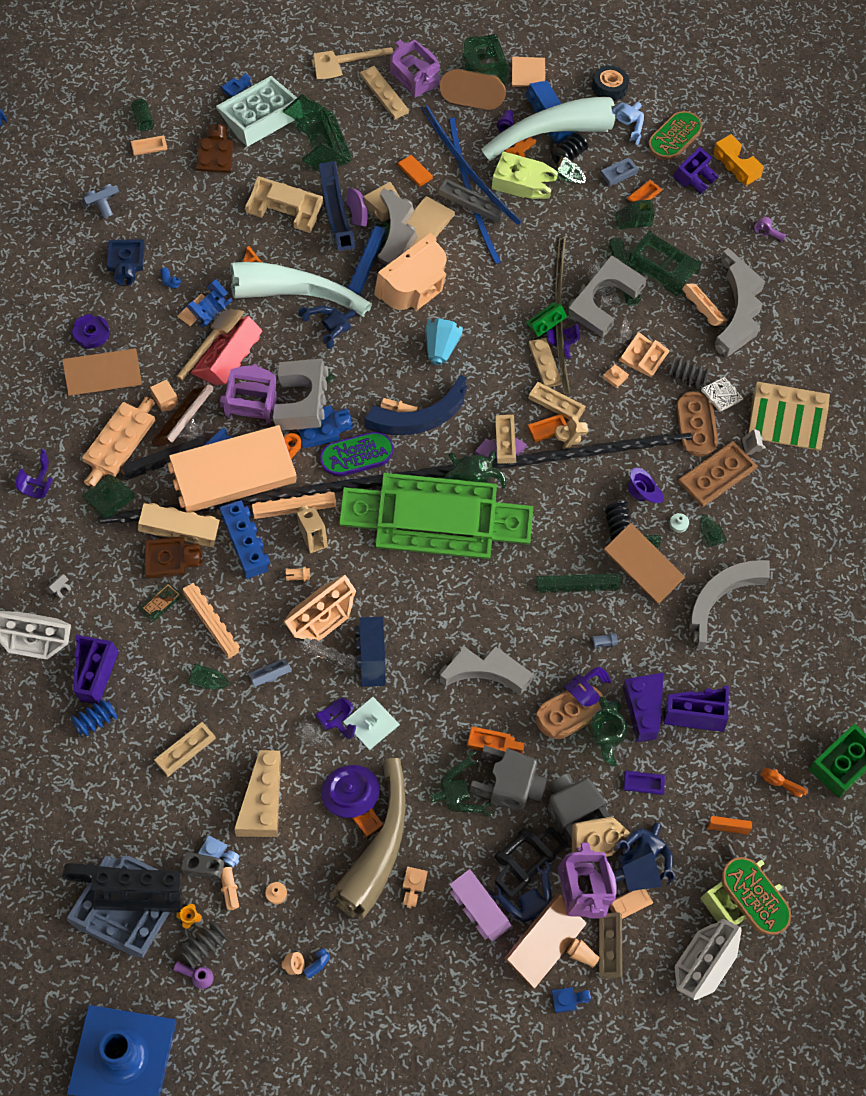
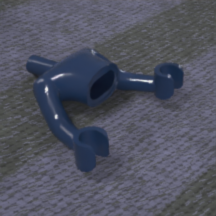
[298,305,356,349]
[613,823,676,884]
[489,861,552,922]

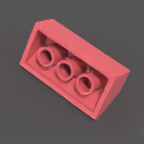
[190,316,262,385]

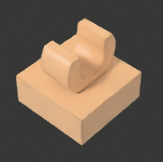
[603,364,629,388]

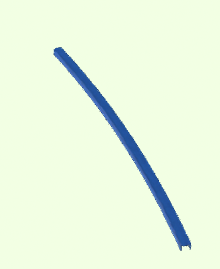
[422,104,521,225]

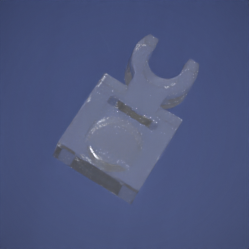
[182,418,205,441]
[295,718,334,748]

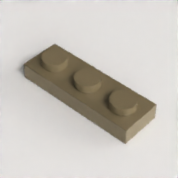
[599,912,622,979]

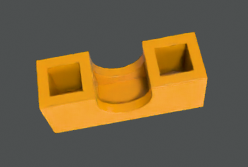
[713,134,764,186]

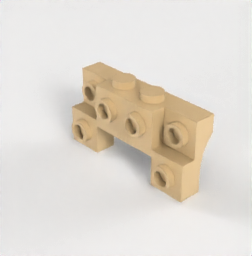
[245,176,323,233]

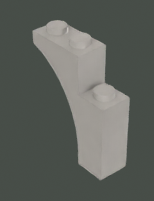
[378,188,417,266]
[439,647,534,695]

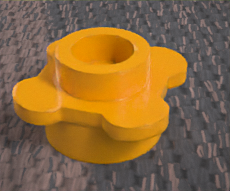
[176,904,202,929]

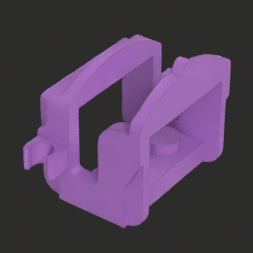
[390,40,440,98]
[220,364,277,424]
[557,843,616,918]

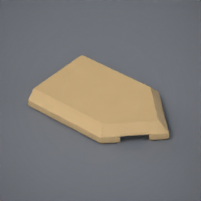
[571,817,631,857]

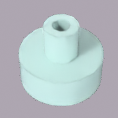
[669,513,689,533]

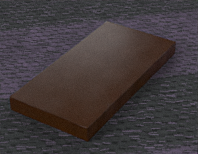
[152,384,214,447]

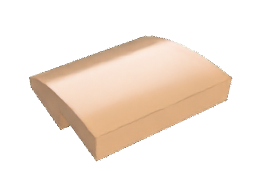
[512,57,545,87]
[619,332,670,377]

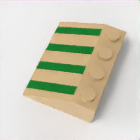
[748,382,830,451]

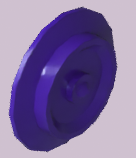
[321,765,380,818]

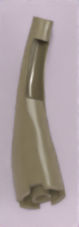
[329,758,406,921]

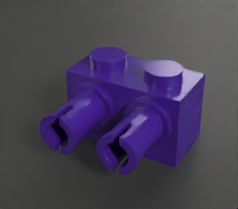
[672,147,719,194]

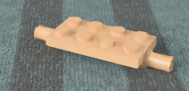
[82,397,155,489]

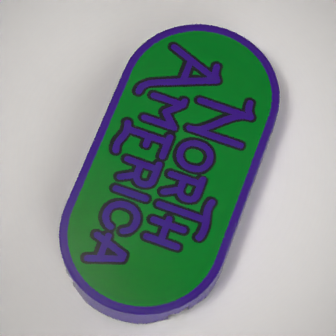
[320,432,393,477]

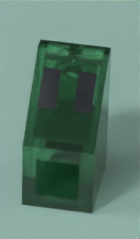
[615,199,655,229]

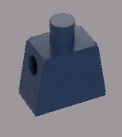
[612,842,662,891]

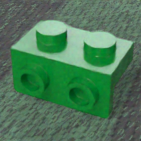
[526,302,567,337]

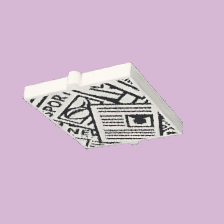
[701,377,743,412]

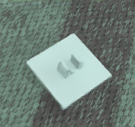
[343,697,400,750]

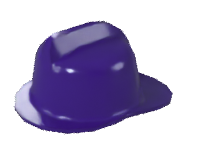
[627,468,664,503]

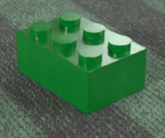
[809,723,866,798]

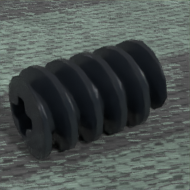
[551,133,589,168]
[605,501,632,541]

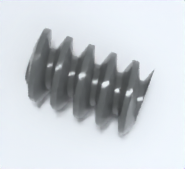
[669,357,710,388]
[180,921,228,969]

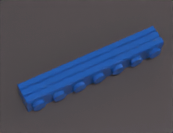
[347,226,386,296]

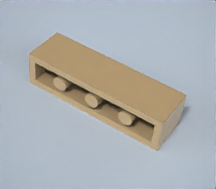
[138,503,220,547]

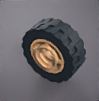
[591,65,630,101]

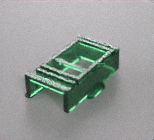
[627,230,702,296]

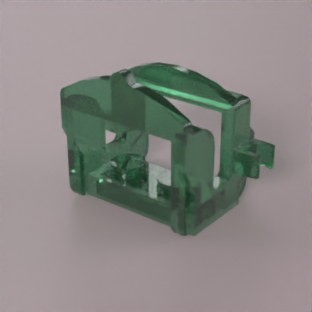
[462,34,509,84]

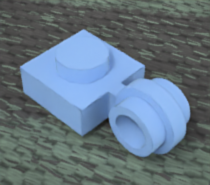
[198,836,240,868]

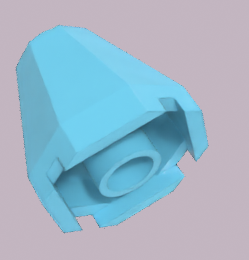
[425,318,463,365]

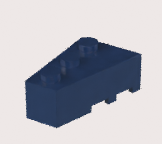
[356,617,386,687]

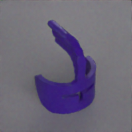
[547,323,580,359]
[15,449,53,499]
[563,667,612,707]
[314,697,357,739]

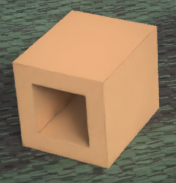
[150,380,179,412]

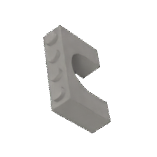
[568,255,646,338]
[273,359,328,430]

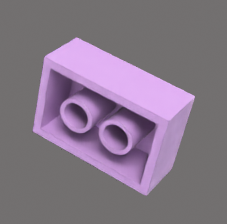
[450,869,512,942]

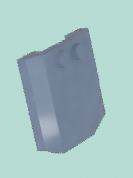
[67,856,170,958]

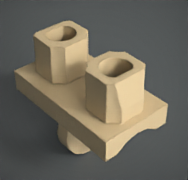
[555,417,588,449]

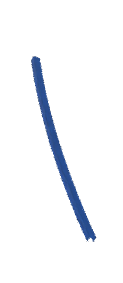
[449,118,501,265]

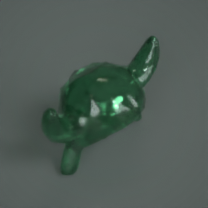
[444,450,506,489]
[588,697,627,766]

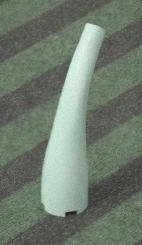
[481,97,615,161]
[230,262,372,317]

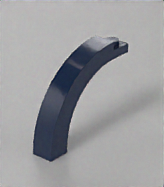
[318,161,355,251]
[365,375,468,435]

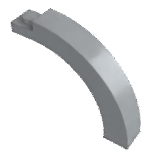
[689,560,770,650]

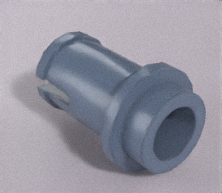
[592,632,618,649]

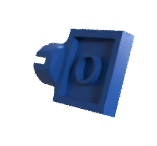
[299,405,353,448]

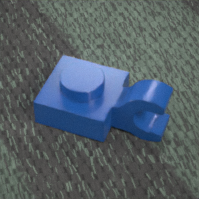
[222,74,252,98]
[552,987,591,1013]

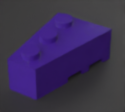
[73,635,119,705]
[623,673,664,742]
[664,686,729,732]

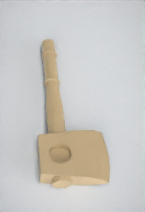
[312,47,393,79]
[176,309,244,380]

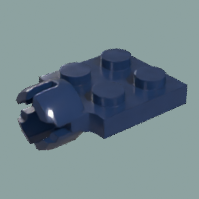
[107,239,145,286]

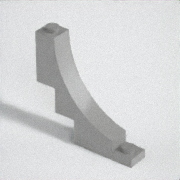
[714,248,765,358]

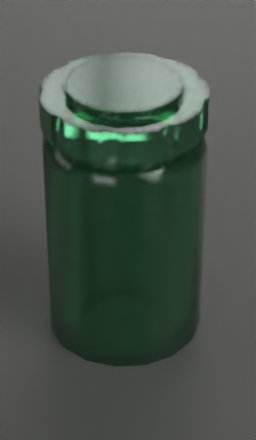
[131,99,154,132]

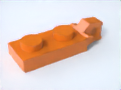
[467,726,524,754]

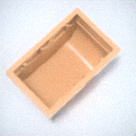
[374,233,446,311]

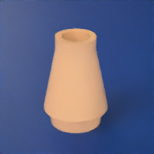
[566,938,599,968]

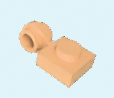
[403,867,428,908]

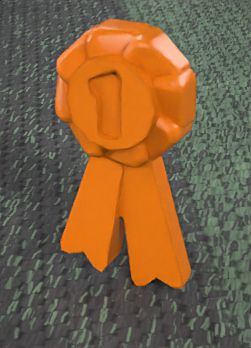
[505,137,536,157]
[760,767,807,798]

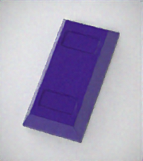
[623,771,665,795]

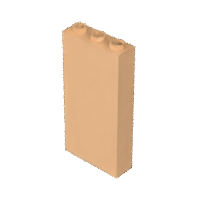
[167,425,297,512]

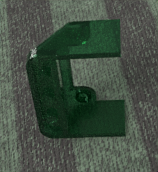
[283,94,352,170]

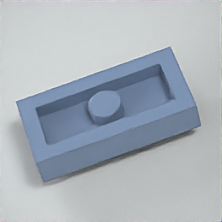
[600,158,639,186]
[248,658,291,687]

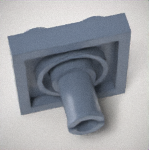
[81,184,119,219]

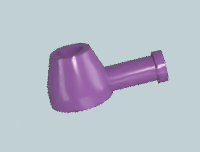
[754,217,786,242]
[173,961,214,989]

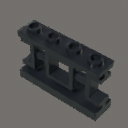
[91,868,182,912]

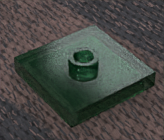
[82,475,136,519]

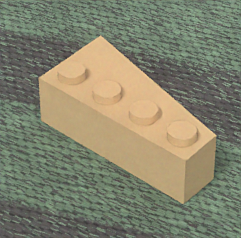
[235,750,281,837]

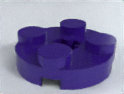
[72,314,109,349]

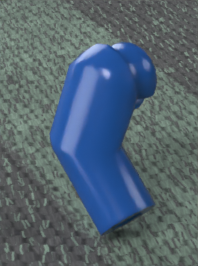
[160,268,181,289]
[303,948,330,979]

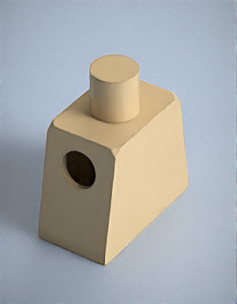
[363,182,400,222]
[297,506,328,553]

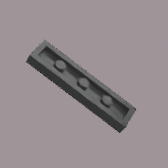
[438,179,505,223]

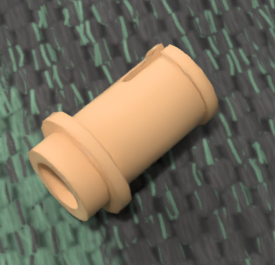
[286,567,310,582]

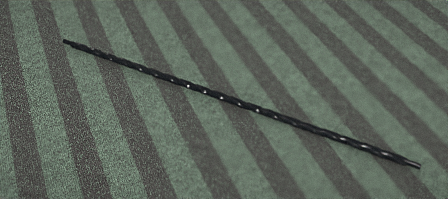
[99,432,692,524]

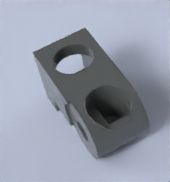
[181,852,225,879]

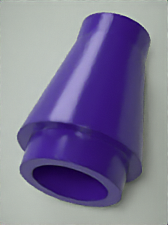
[497,110,513,133]

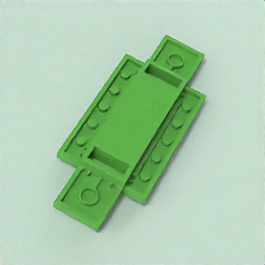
[340,473,533,559]

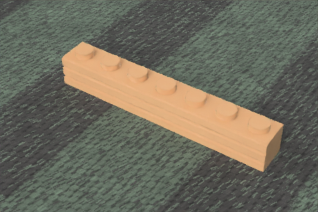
[252,492,336,519]
[183,583,240,659]

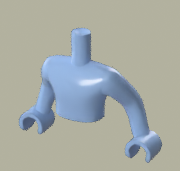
[612,102,644,145]

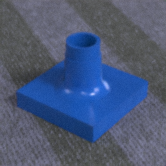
[67,1005,177,1096]

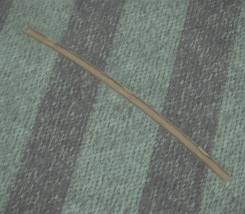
[555,236,570,394]

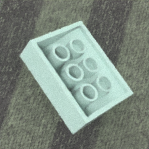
[216,76,303,147]

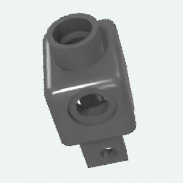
[470,745,547,811]
[547,773,611,847]

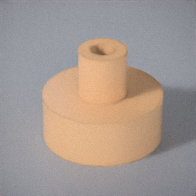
[266,882,287,905]
[281,952,304,975]

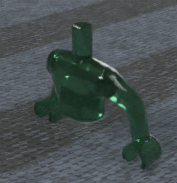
[430,752,494,817]

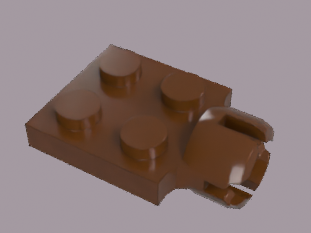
[196,124,234,173]
[145,537,202,579]

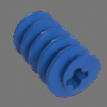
[71,699,118,738]

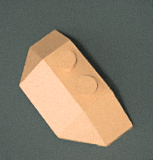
[283,575,356,641]

